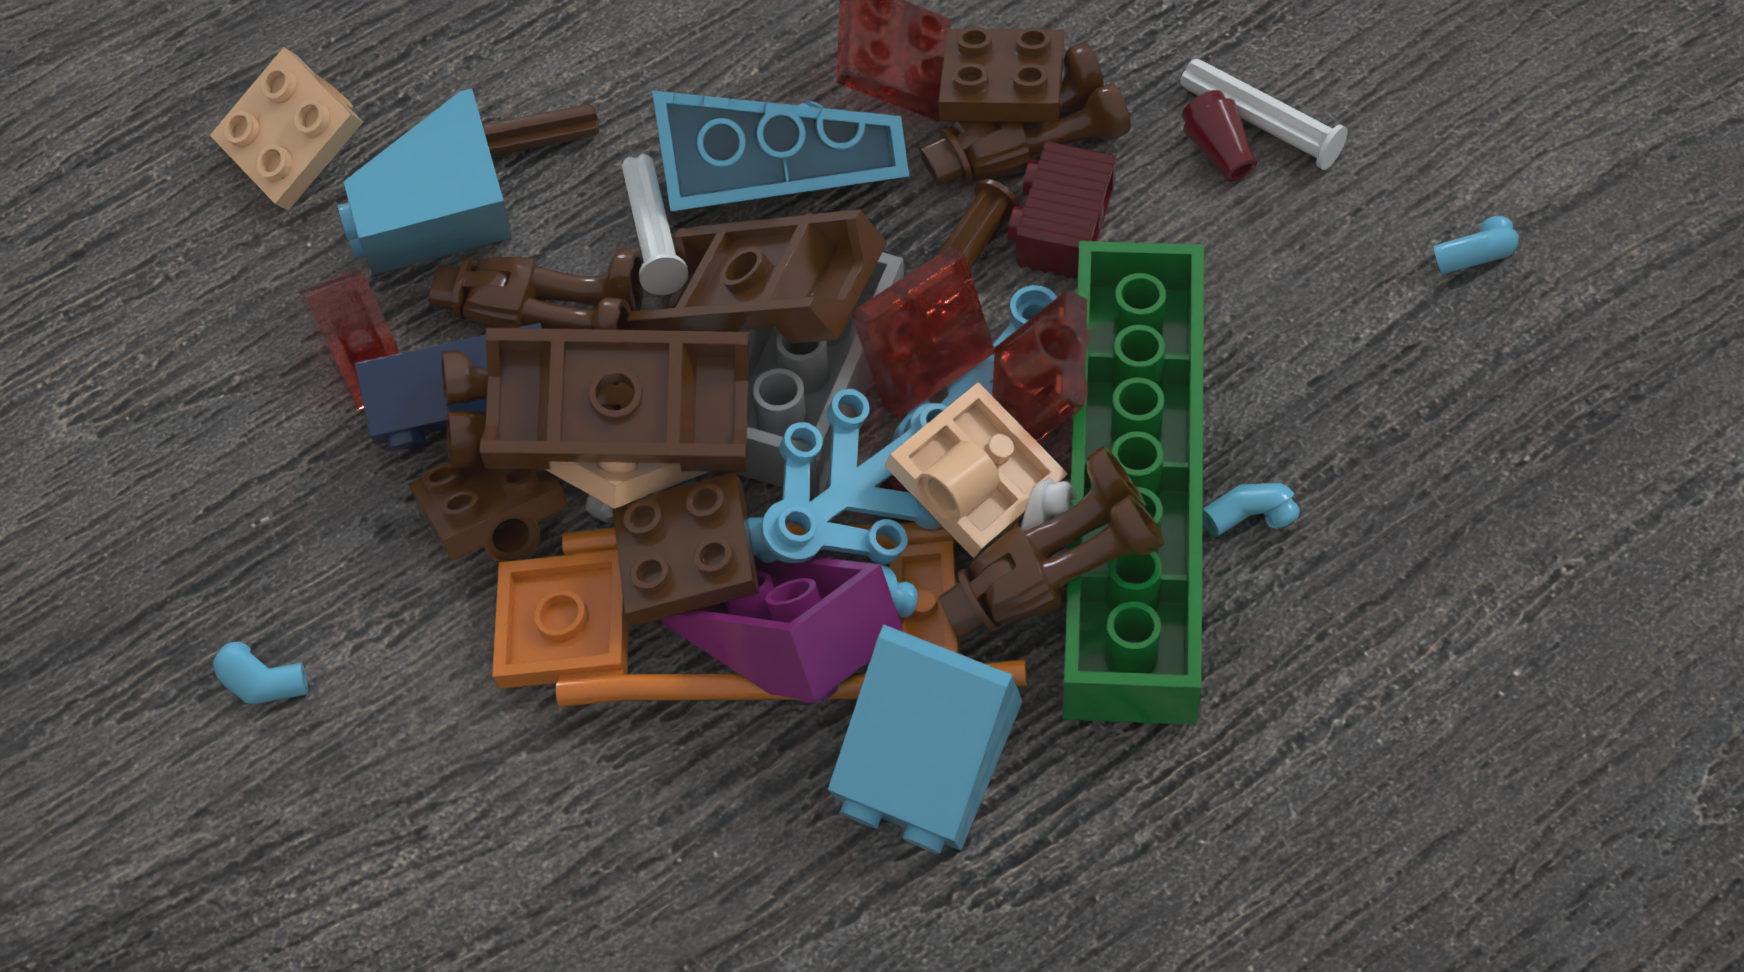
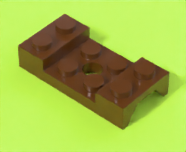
[626,209,887,343]
[480,328,749,472]

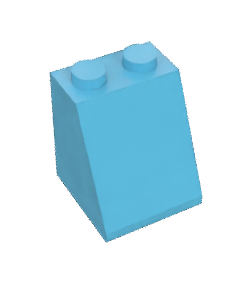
[338,88,512,275]
[828,624,1023,854]

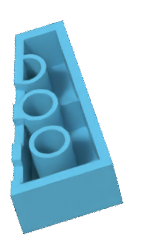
[652,90,909,211]

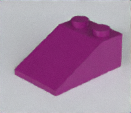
[661,555,904,703]

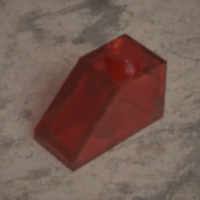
[298,267,400,410]

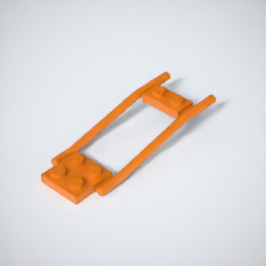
[492,521,1028,707]

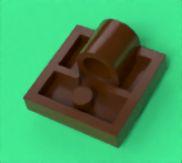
[939,27,1064,122]
[408,452,569,562]
[612,471,759,626]

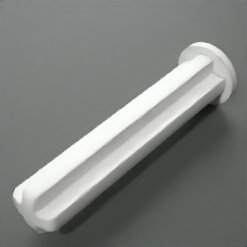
[1180,59,1348,170]
[622,154,688,295]

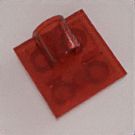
[836,0,951,121]
[851,246,996,419]
[992,290,1090,442]

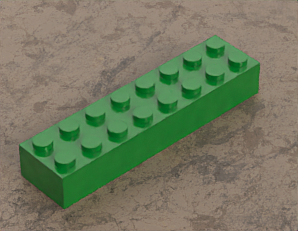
[1063,241,1204,725]

